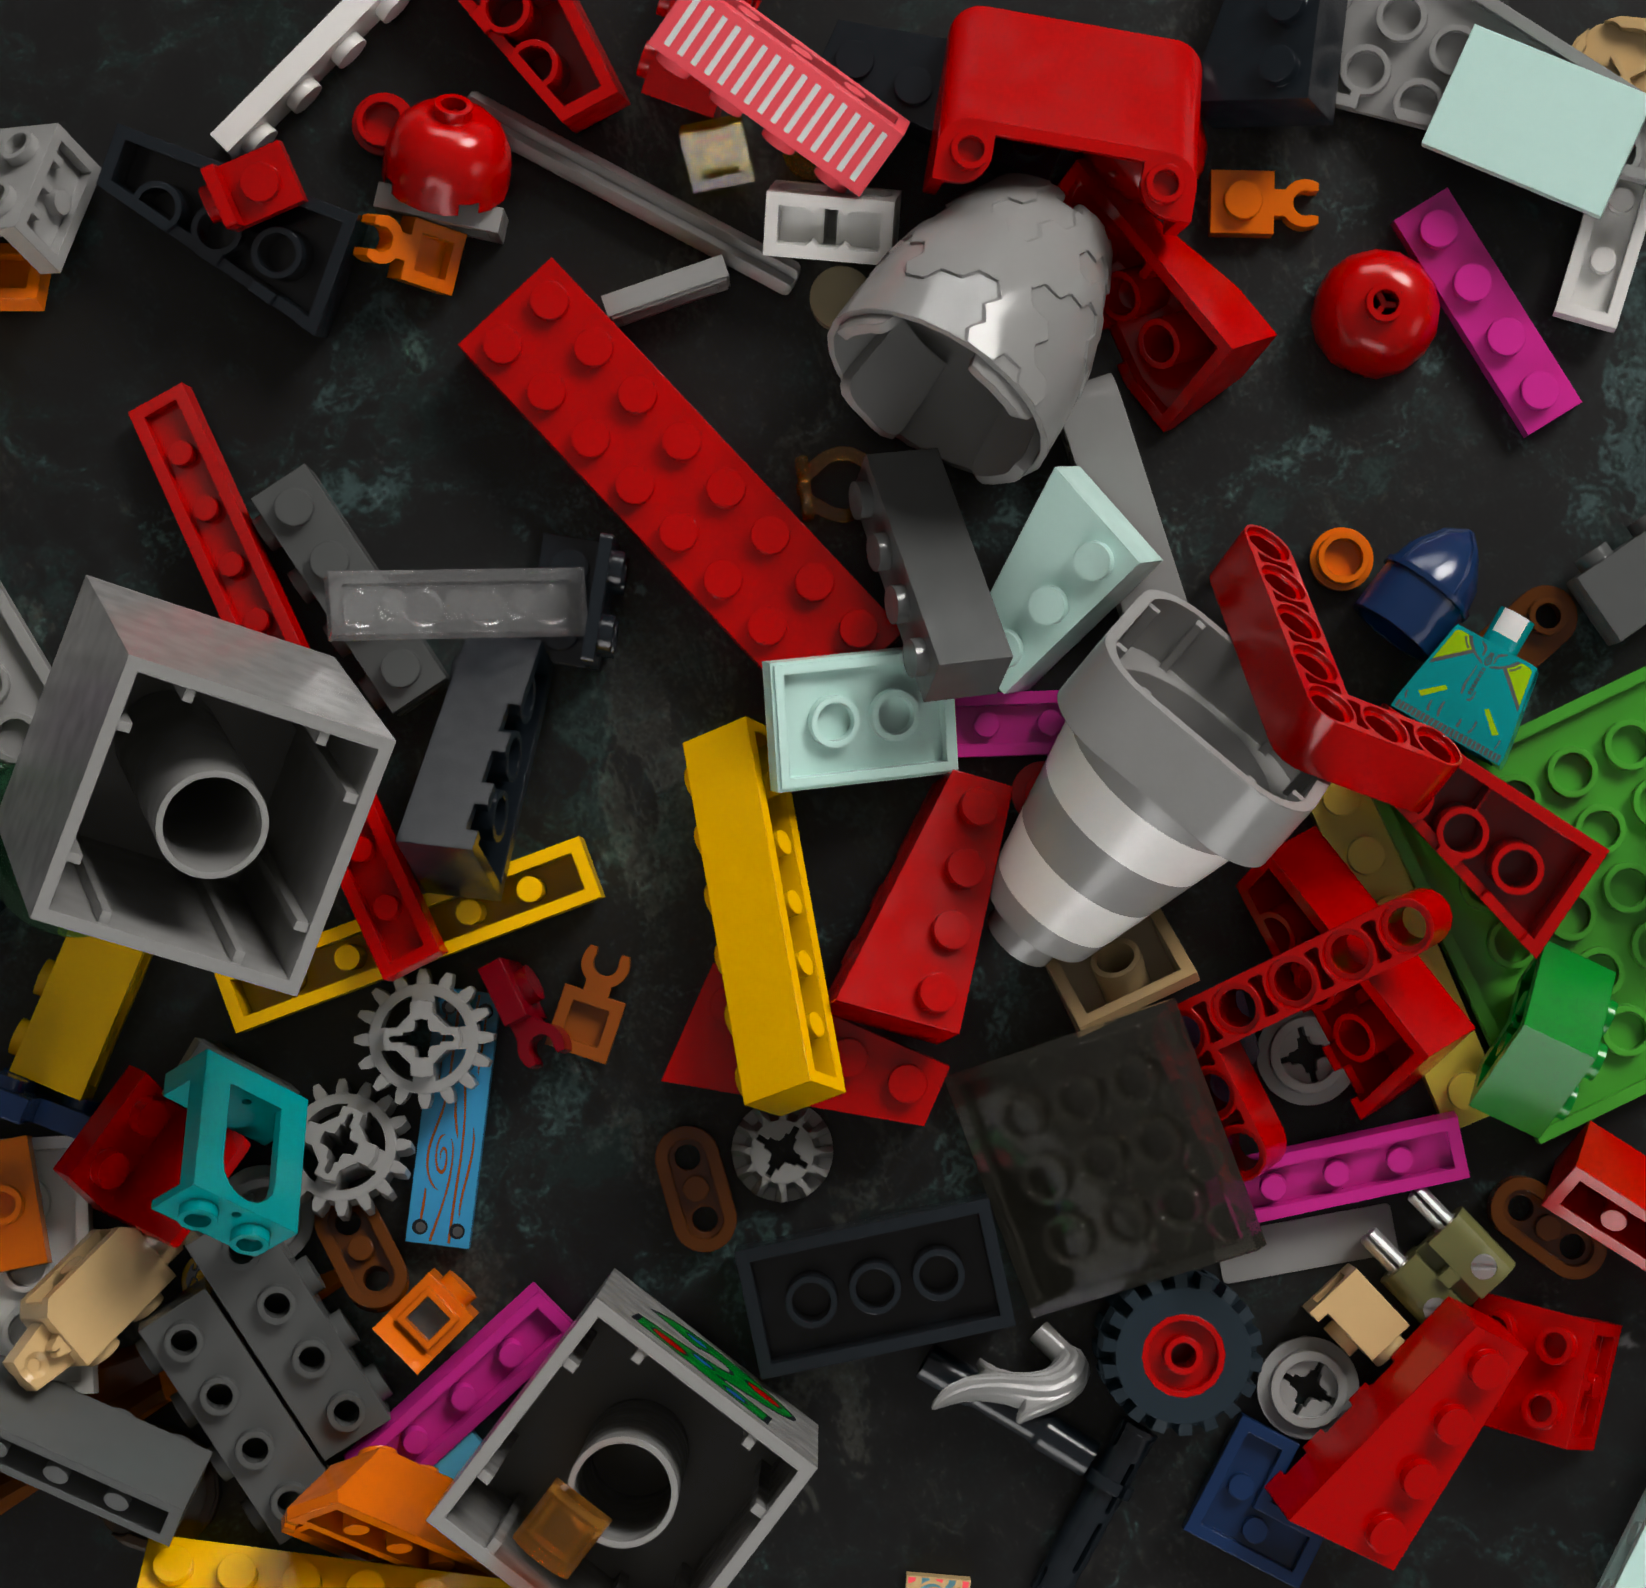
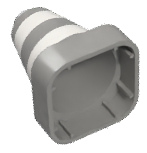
[987,589,1331,967]

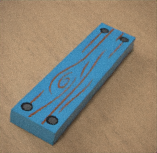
[405,988,500,1249]

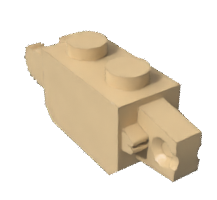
[2,1227,192,1391]

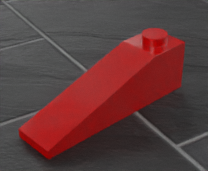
[1057,158,1277,432]

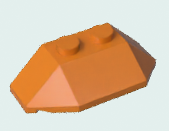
[281,1445,499,1578]

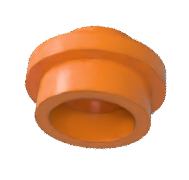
[1309,527,1374,591]

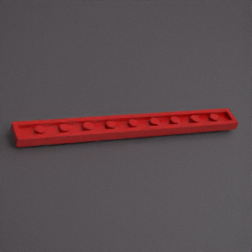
[128,382,449,982]

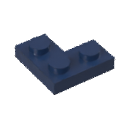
[0,1067,101,1139]
[1181,1412,1324,1588]

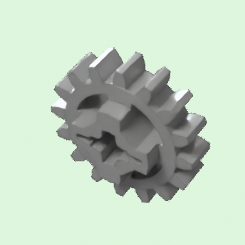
[354,968,497,1109]
[300,1078,415,1221]

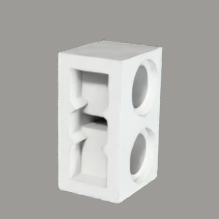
[763,180,902,265]

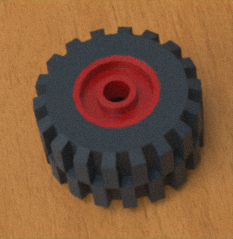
[1092,1263,1263,1436]

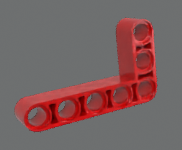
[1209,524,1463,813]
[1153,888,1453,1182]

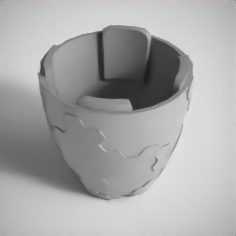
[827,173,1113,485]

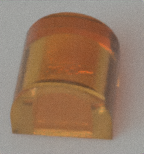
[513,1477,612,1579]

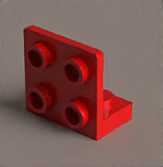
[53,1065,251,1248]
[1473,1293,1622,1451]

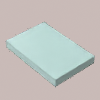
[1421,24,1646,220]
[762,647,959,793]

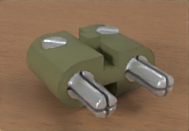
[1361,1187,1516,1324]

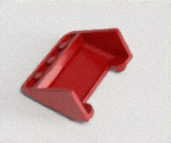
[922,6,1203,237]

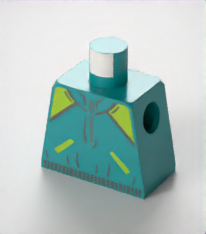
[1391,606,1539,771]

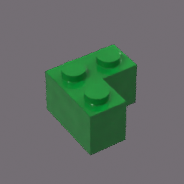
[1469,941,1618,1139]

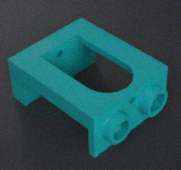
[151,1049,308,1257]

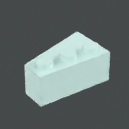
[990,466,1163,694]

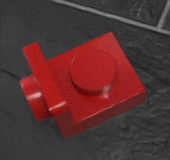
[198,140,309,232]

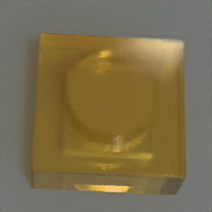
[679,115,755,194]

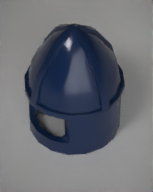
[1353,528,1479,663]

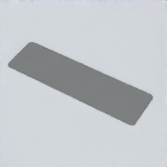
[1215,1203,1398,1284]

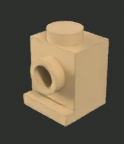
[1302,1263,1410,1367]

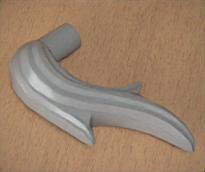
[931,1322,1090,1425]

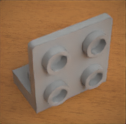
[0,123,101,274]

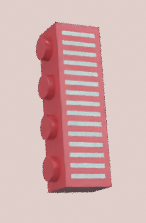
[647,0,910,197]

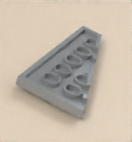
[1335,0,1646,185]

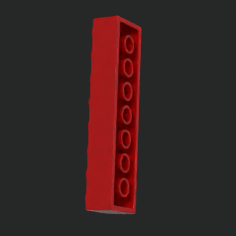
[458,257,901,672]

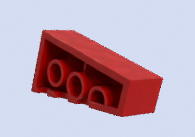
[458,0,631,134]
[828,769,1014,1045]
[1265,1296,1529,1571]

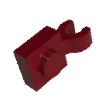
[478,957,572,1069]

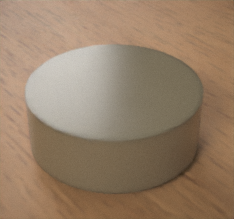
[810,266,867,330]

